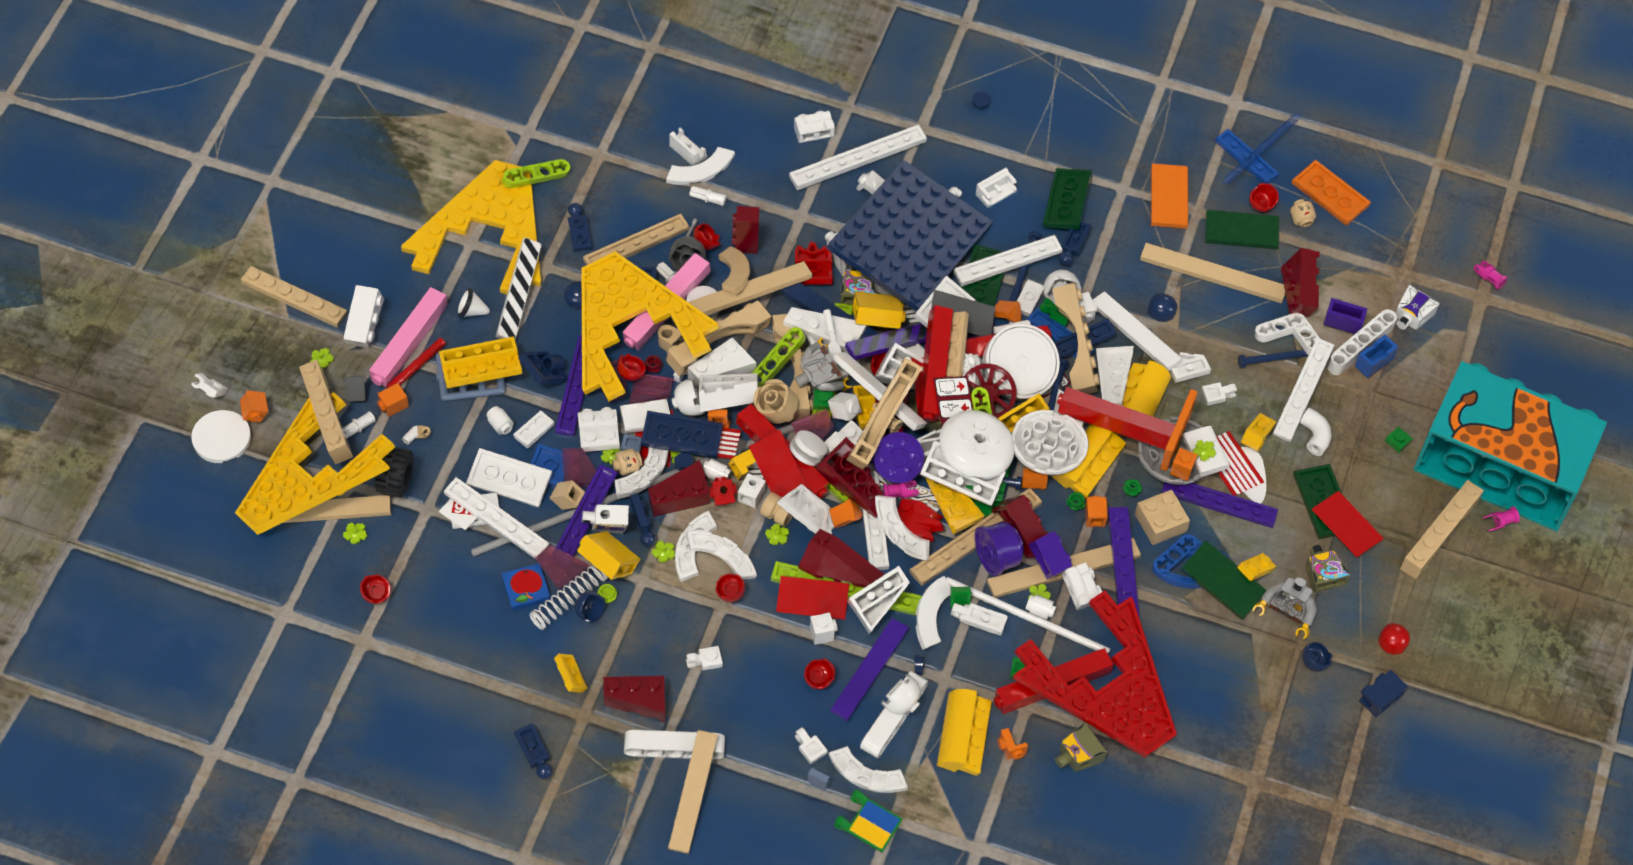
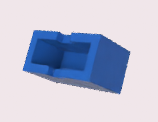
[1355,335,1399,378]

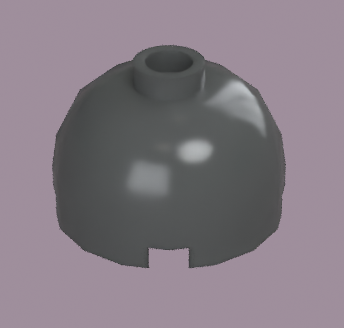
[669,236,706,271]

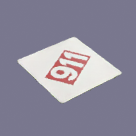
[439,499,477,530]

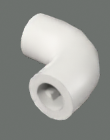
[1300,407,1332,456]

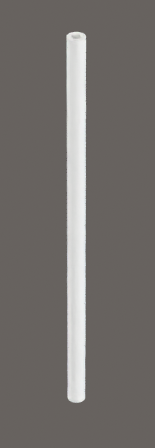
[946,577,1110,654]

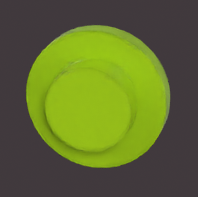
[597,584,617,603]

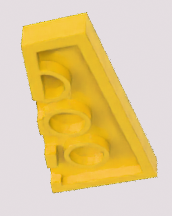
[925,477,985,534]

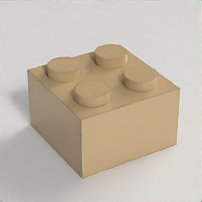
[1135,490,1190,545]

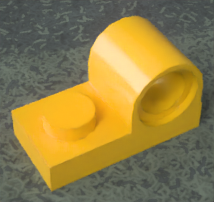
[1241,413,1276,452]

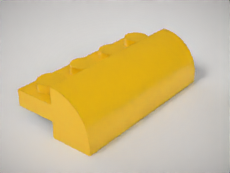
[439,336,522,389]
[1122,360,1171,417]
[1051,424,1126,498]
[937,689,991,776]

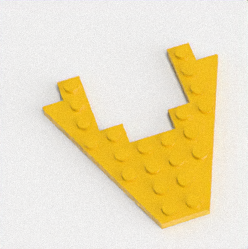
[401,160,541,294]
[582,252,719,401]
[235,392,395,535]

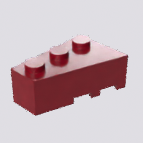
[732,206,759,254]
[1281,248,1320,317]
[991,495,1048,558]
[603,676,665,723]

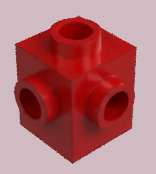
[708,476,737,506]

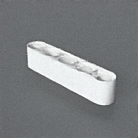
[1328,309,1397,375]
[860,671,929,758]
[624,730,725,759]

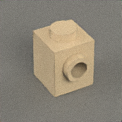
[550,480,585,510]

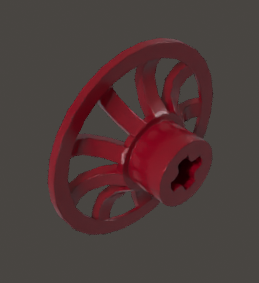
[965,363,1017,418]

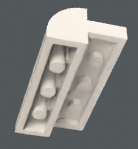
[920,441,1006,506]

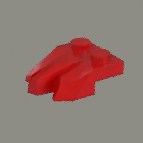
[795,241,832,285]
[897,499,944,542]

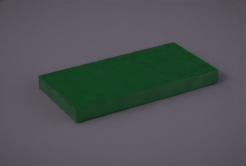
[1043,168,1092,229]
[1205,210,1279,250]
[961,245,1005,306]
[1293,464,1342,540]
[1181,540,1266,620]

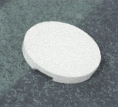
[192,410,251,463]

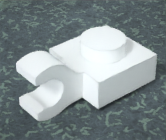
[191,373,228,398]
[1202,382,1237,406]
[686,646,723,670]
[795,728,828,764]

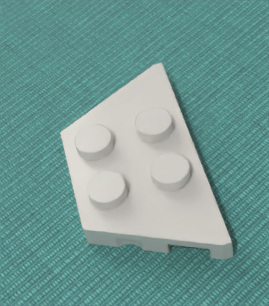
[777,484,834,534]

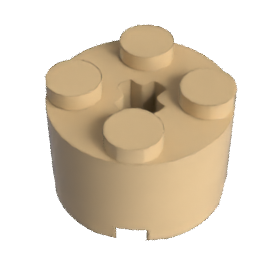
[753,379,798,424]

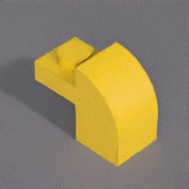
[853,385,875,429]

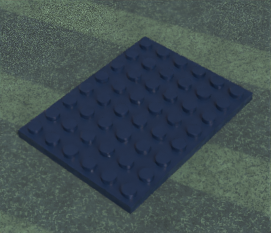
[826,160,993,311]

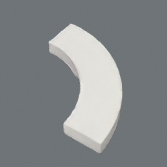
[666,147,735,185]
[615,447,669,499]
[875,495,930,561]
[675,511,717,582]
[686,531,757,580]
[916,576,950,650]
[828,746,908,793]

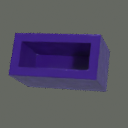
[1323,298,1368,334]
[1028,531,1073,579]

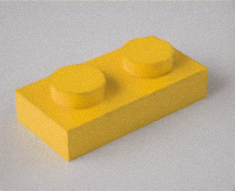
[1237,553,1277,581]
[554,653,587,693]

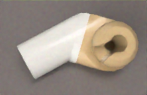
[402,426,431,445]

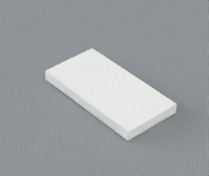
[466,448,553,508]

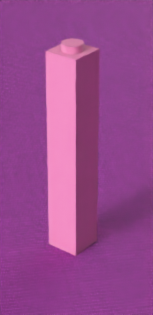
[623,253,711,351]
[369,287,448,387]

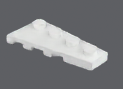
[783,307,867,353]
[1096,346,1134,406]

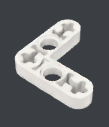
[1255,313,1320,355]

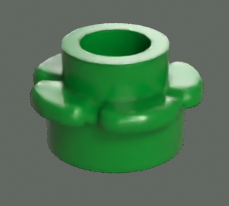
[1123,479,1142,497]
[1066,492,1085,511]

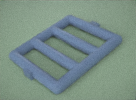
[436,352,506,401]

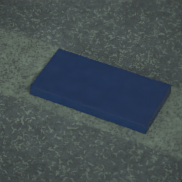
[640,410,723,459]

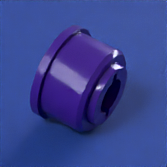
[871,432,924,483]
[974,521,1024,576]

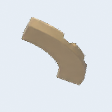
[719,246,750,295]

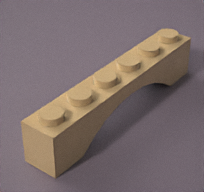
[1053,283,1100,394]
[666,301,772,377]
[772,314,813,420]
[846,358,922,470]
[299,359,353,464]
[1400,480,1484,580]

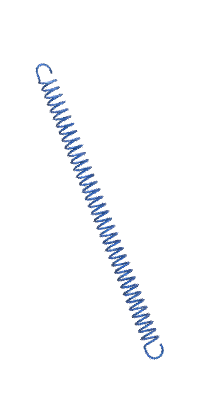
[1222,113,1302,185]

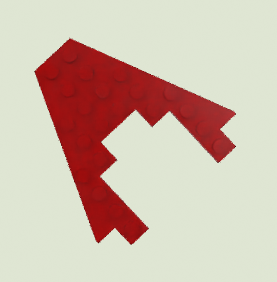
[1013,590,1177,758]

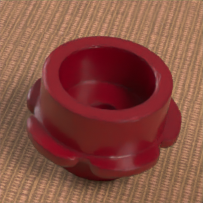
[644,355,663,373]

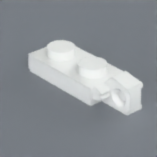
[951,603,1008,636]

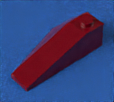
[815,437,884,518]
[798,529,885,588]

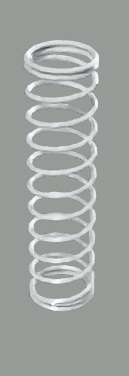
[530,564,607,630]

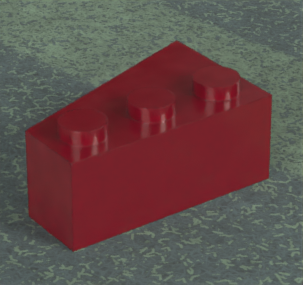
[648,460,710,517]

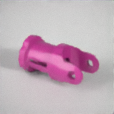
[1474,261,1508,290]
[883,480,919,498]
[1483,506,1520,531]

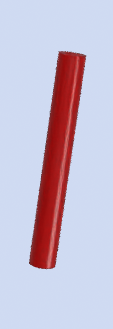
[386,338,446,388]

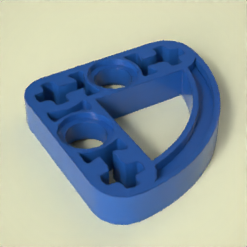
[1152,534,1202,589]

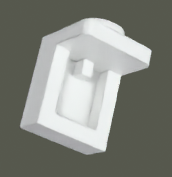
[856,170,885,194]

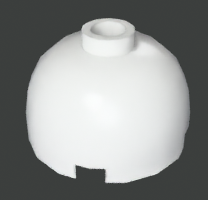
[1043,270,1082,305]
[672,378,705,417]
[881,674,921,714]

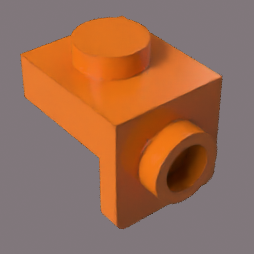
[997,728,1028,760]

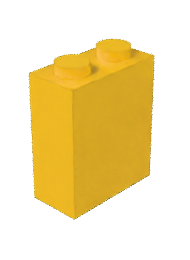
[852,291,906,329]
[577,531,641,580]

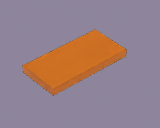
[1292,160,1371,226]
[1151,164,1188,229]
[1160,389,1197,471]

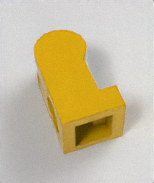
[728,449,758,480]

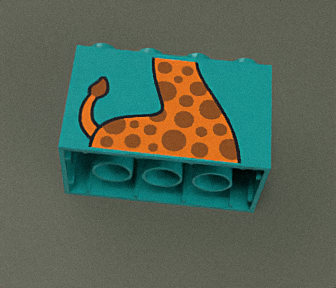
[1413,361,1607,532]

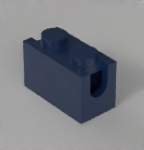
[1359,670,1408,718]

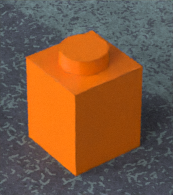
[377,383,409,417]
[240,390,268,422]
[1170,448,1198,481]
[1085,496,1108,527]

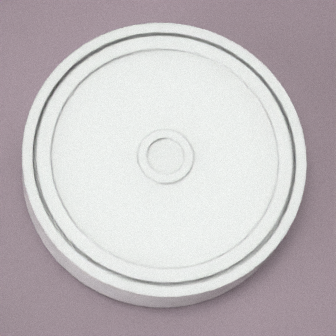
[982,324,1060,401]

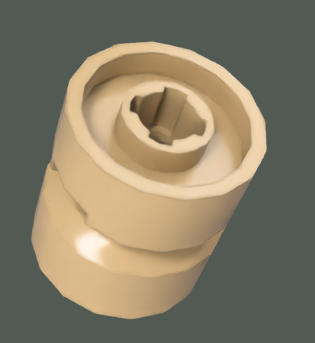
[760,492,793,527]

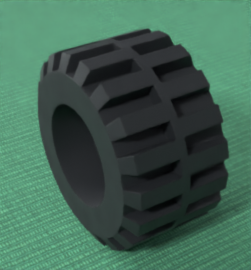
[375,447,414,498]

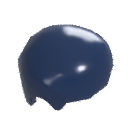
[564,281,582,309]
[1148,293,1177,322]
[574,591,605,623]
[1302,642,1333,672]

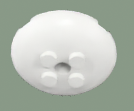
[939,410,1014,479]
[1012,410,1088,475]

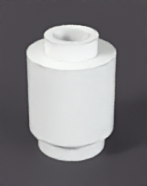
[486,406,514,435]
[702,459,732,481]
[1025,595,1056,620]

